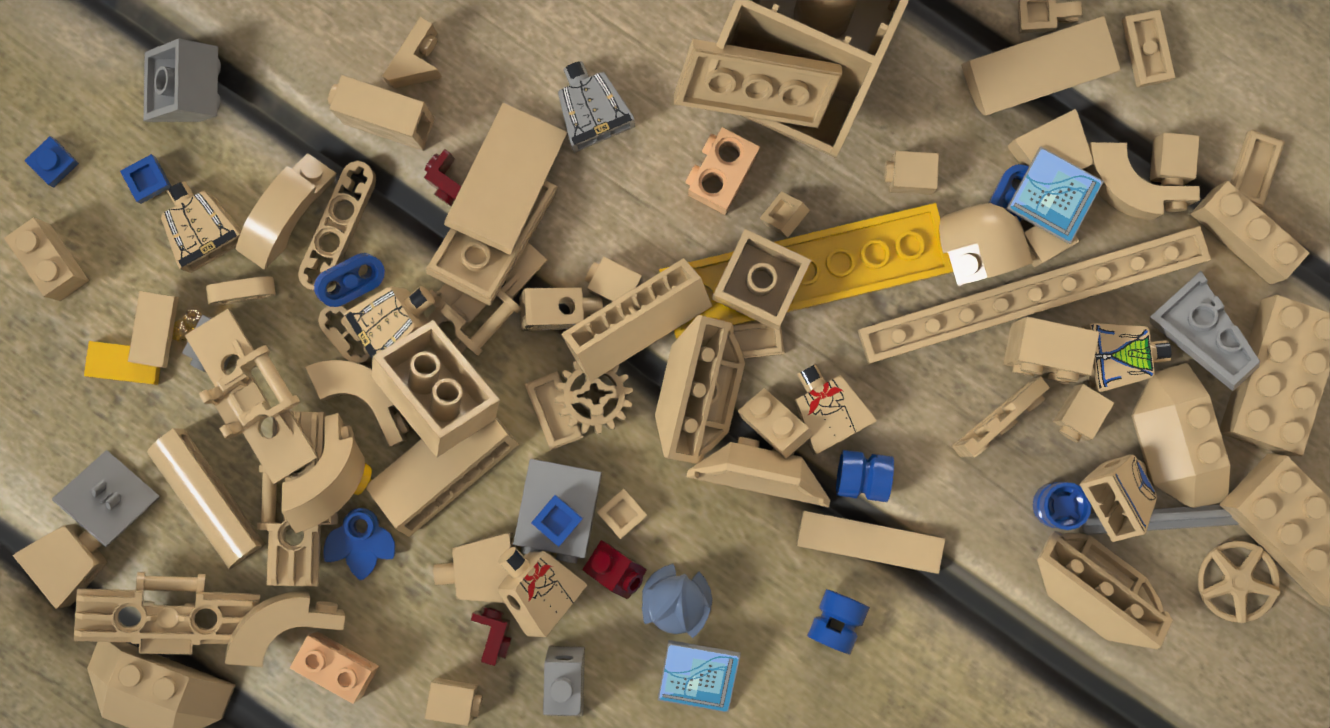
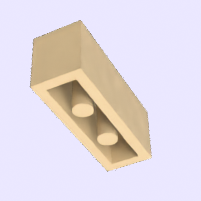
[1190,181,1309,285]

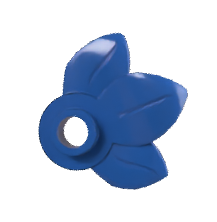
[323,508,395,580]

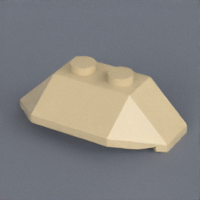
[655,315,745,464]
[1131,363,1230,508]
[686,437,830,507]
[1037,531,1173,649]
[87,642,235,728]

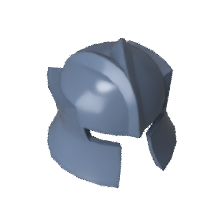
[642,564,712,638]

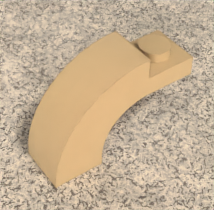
[1086,142,1200,220]
[236,153,336,270]
[305,360,410,447]
[282,413,365,533]
[225,591,345,667]

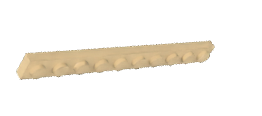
[858,226,1211,364]

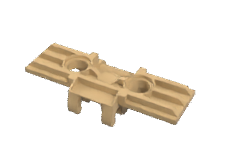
[427,243,548,356]
[185,309,318,484]
[257,411,338,586]
[74,572,260,655]

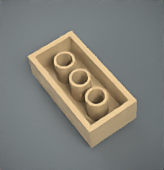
[1220,295,1330,456]
[1220,453,1330,608]

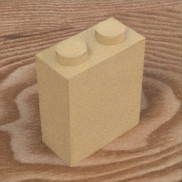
[328,75,435,151]

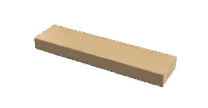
[796,510,945,574]

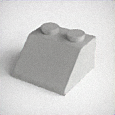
[143,39,221,122]

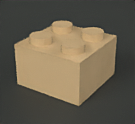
[712,229,811,330]
[1003,317,1100,384]

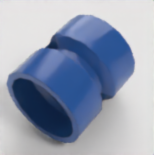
[836,450,894,502]
[1032,482,1092,530]
[807,589,870,655]

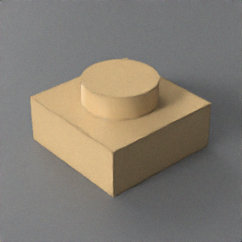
[760,191,810,238]
[597,488,648,539]

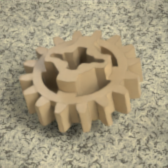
[555,361,633,435]

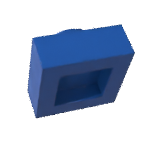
[24,136,79,188]
[120,154,172,204]
[531,495,583,547]

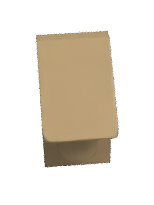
[382,17,442,89]

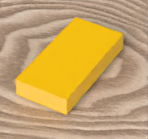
[84,341,161,385]

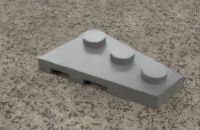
[1150,271,1260,391]

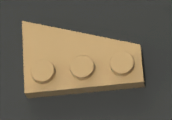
[952,376,1050,458]

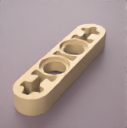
[298,161,376,291]

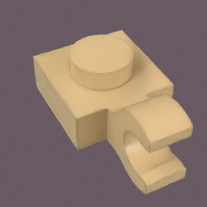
[1017,0,1082,34]

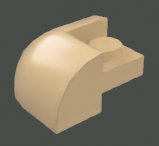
[939,203,1033,286]

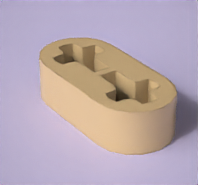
[206,276,276,305]
[318,306,371,364]

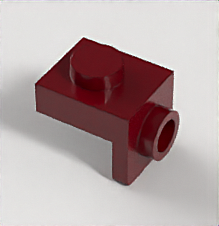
[424,149,462,207]
[582,540,647,599]
[471,607,512,666]

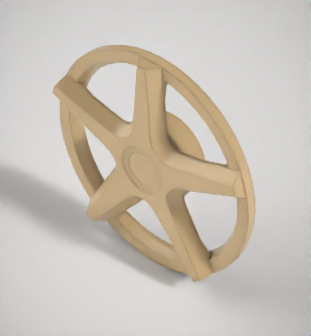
[1198,541,1280,623]

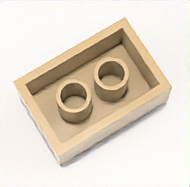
[371,320,500,457]

